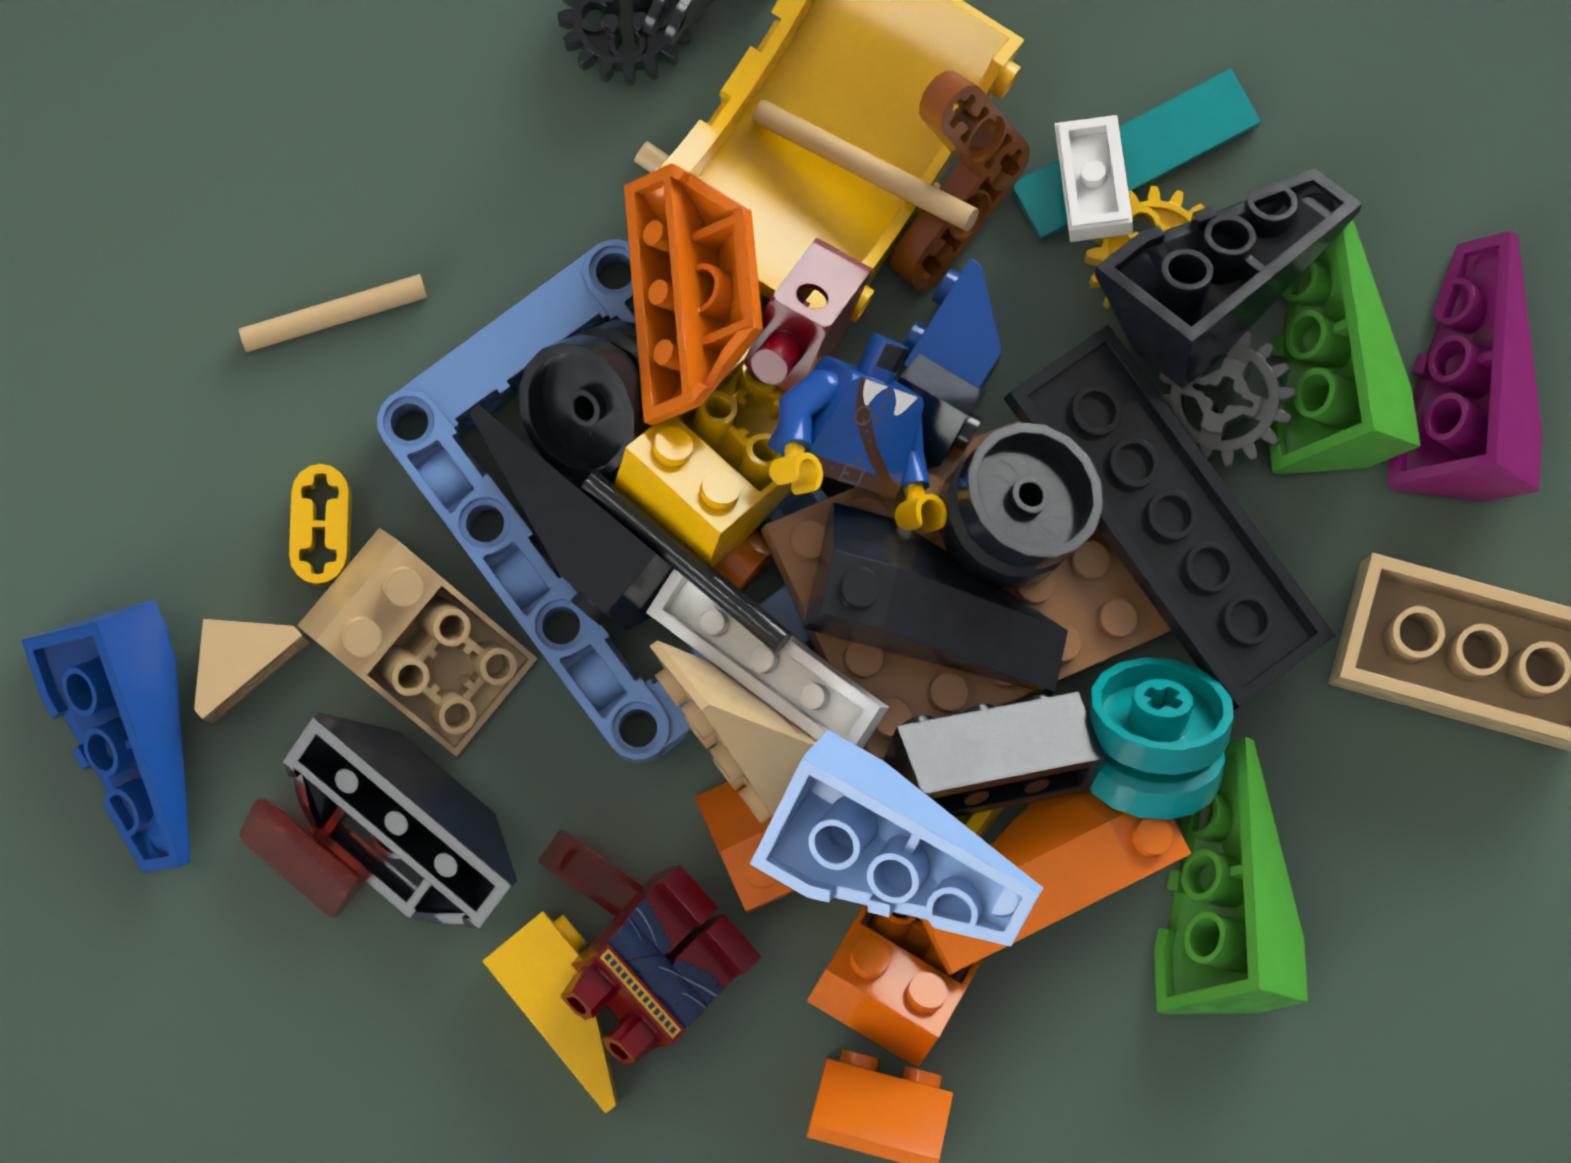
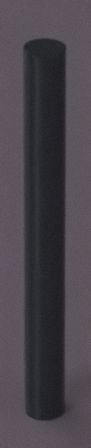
[581,471,792,653]

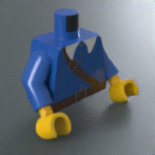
[767,333,947,533]

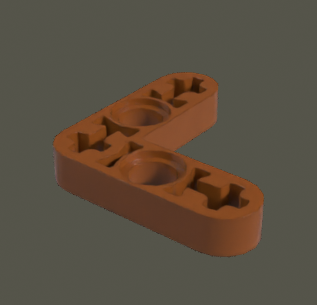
[890,70,1030,291]

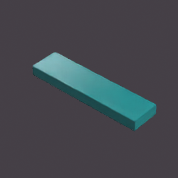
[1010,68,1261,242]

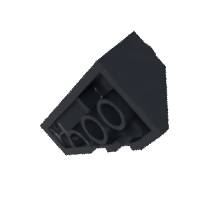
[1095,168,1362,389]

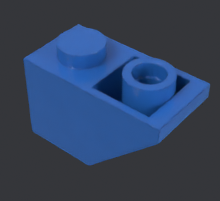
[902,258,1002,390]

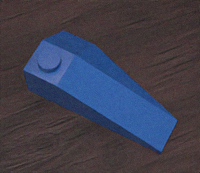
[21,599,191,873]

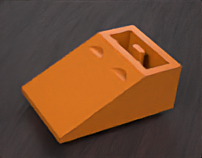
[807,905,983,1068]

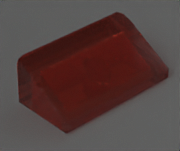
[240,798,364,918]

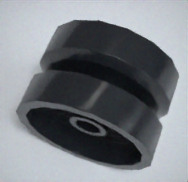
[519,319,652,479]
[938,422,1103,588]

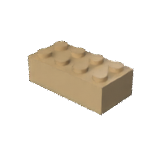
[1328,552,1571,752]

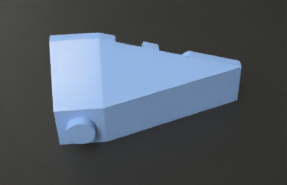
[750,729,1043,946]

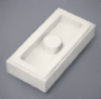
[1054,115,1133,242]

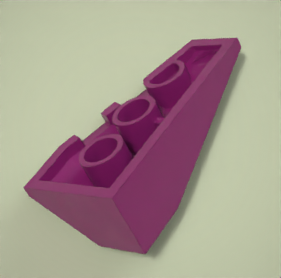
[1388,231,1542,502]

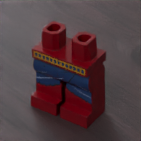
[561,865,761,1065]

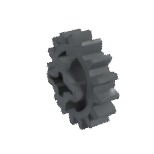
[1158,331,1296,467]

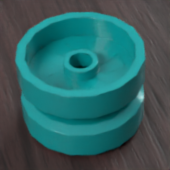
[1087,657,1234,820]

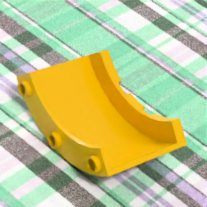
[659,0,1024,323]

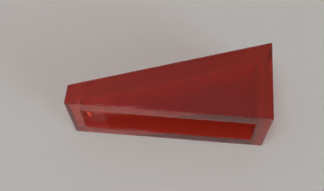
[537,829,642,916]

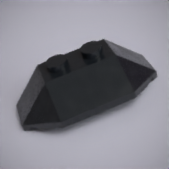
[282,713,517,929]

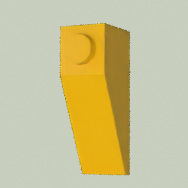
[482,911,619,1114]

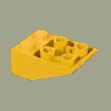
[614,349,792,567]

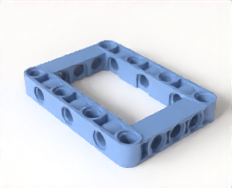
[377,239,828,764]

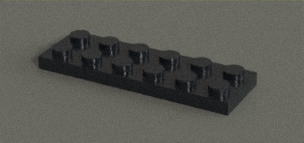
[1003,324,1335,711]

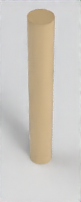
[239,274,428,353]

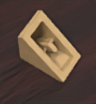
[194,619,311,724]

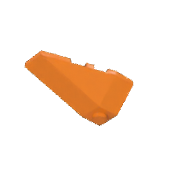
[921,789,1191,975]

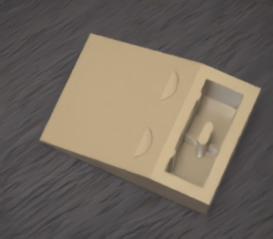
[297,528,538,757]
[650,640,817,824]

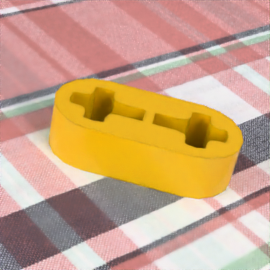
[289,464,352,587]

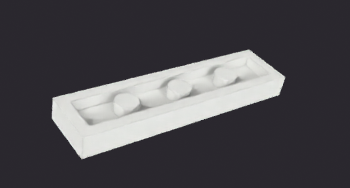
[646,569,890,749]

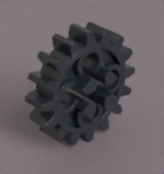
[558,0,692,86]

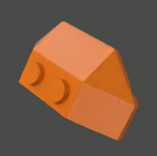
[624,163,763,426]

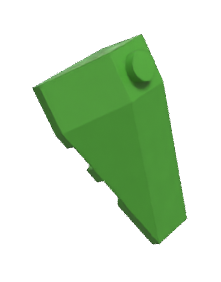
[1266,220,1421,475]
[1154,737,1308,1014]

